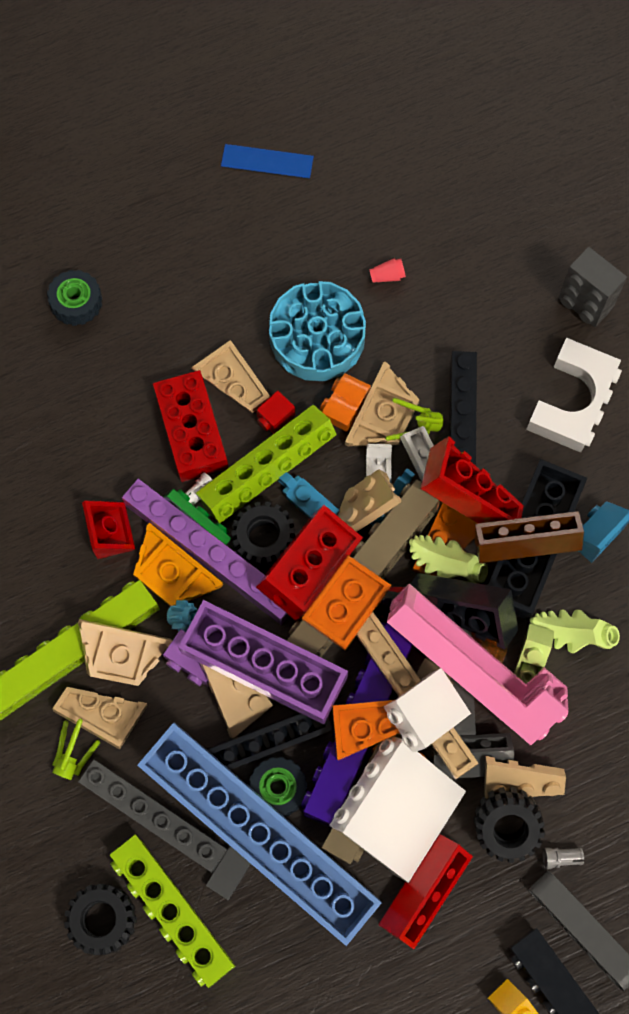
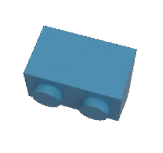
[579,501,629,563]

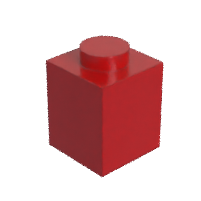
[257,391,296,434]

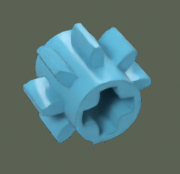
[167,600,198,632]

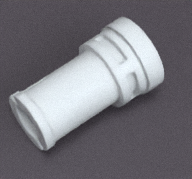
[185,472,212,506]

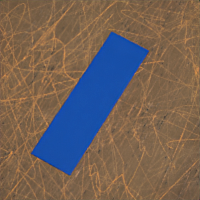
[221,144,314,178]

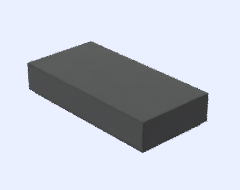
[206,846,251,900]

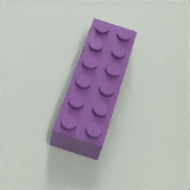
[178,600,348,724]

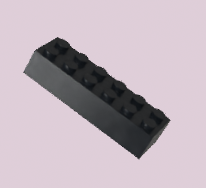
[488,459,587,621]

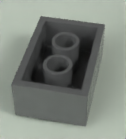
[559,247,627,327]

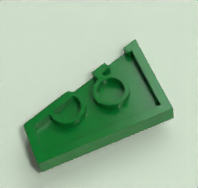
[163,489,231,545]

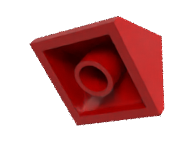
[82,501,135,559]

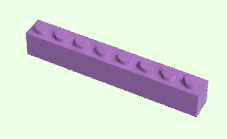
[122,479,289,625]

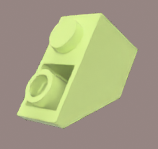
[514,624,554,684]

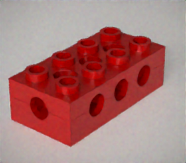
[153,370,229,482]
[256,505,363,621]

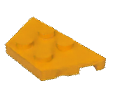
[133,522,223,606]

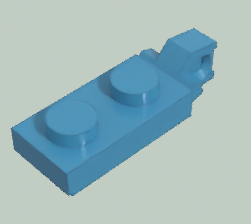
[277,473,340,519]

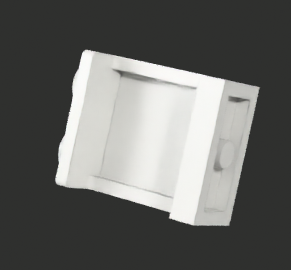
[384,668,471,752]

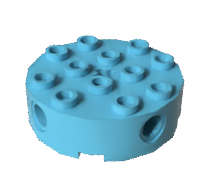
[269,281,366,381]

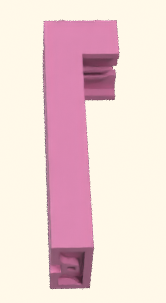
[387,584,568,745]

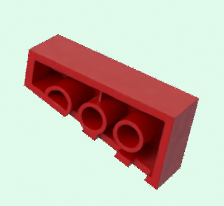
[420,436,524,524]

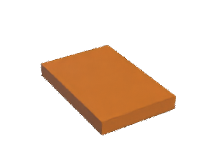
[302,555,391,650]

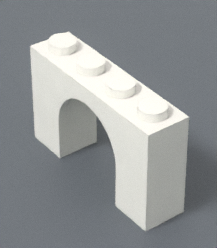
[526,338,622,452]

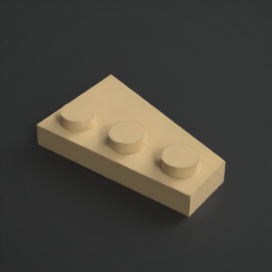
[191,340,270,413]
[53,687,147,750]
[484,756,566,799]

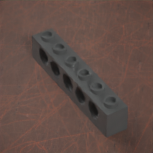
[78,760,227,873]

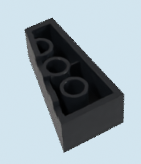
[410,573,518,649]

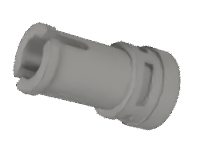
[543,847,584,870]

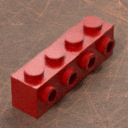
[378,834,473,949]

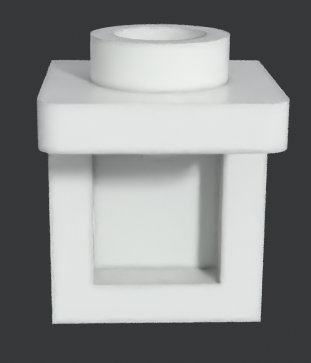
[366,444,392,483]

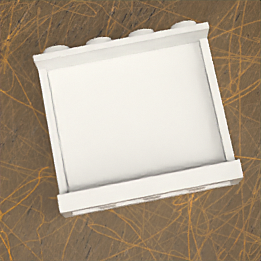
[329,736,466,883]

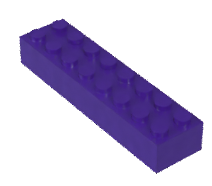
[301,621,413,829]

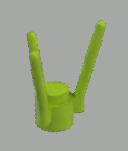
[385,398,443,441]
[52,719,100,780]

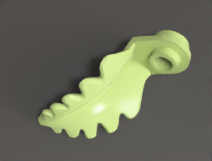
[409,535,488,584]
[530,609,620,653]

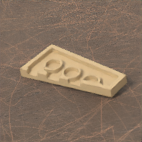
[200,663,273,738]

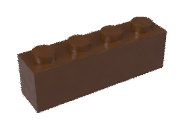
[475,511,584,563]

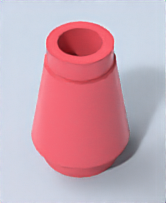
[369,258,406,283]

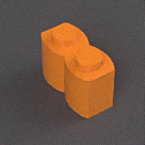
[320,373,371,432]

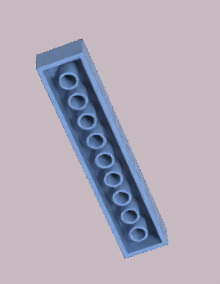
[137,722,382,946]

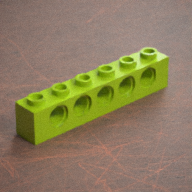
[196,405,337,523]
[110,834,236,988]

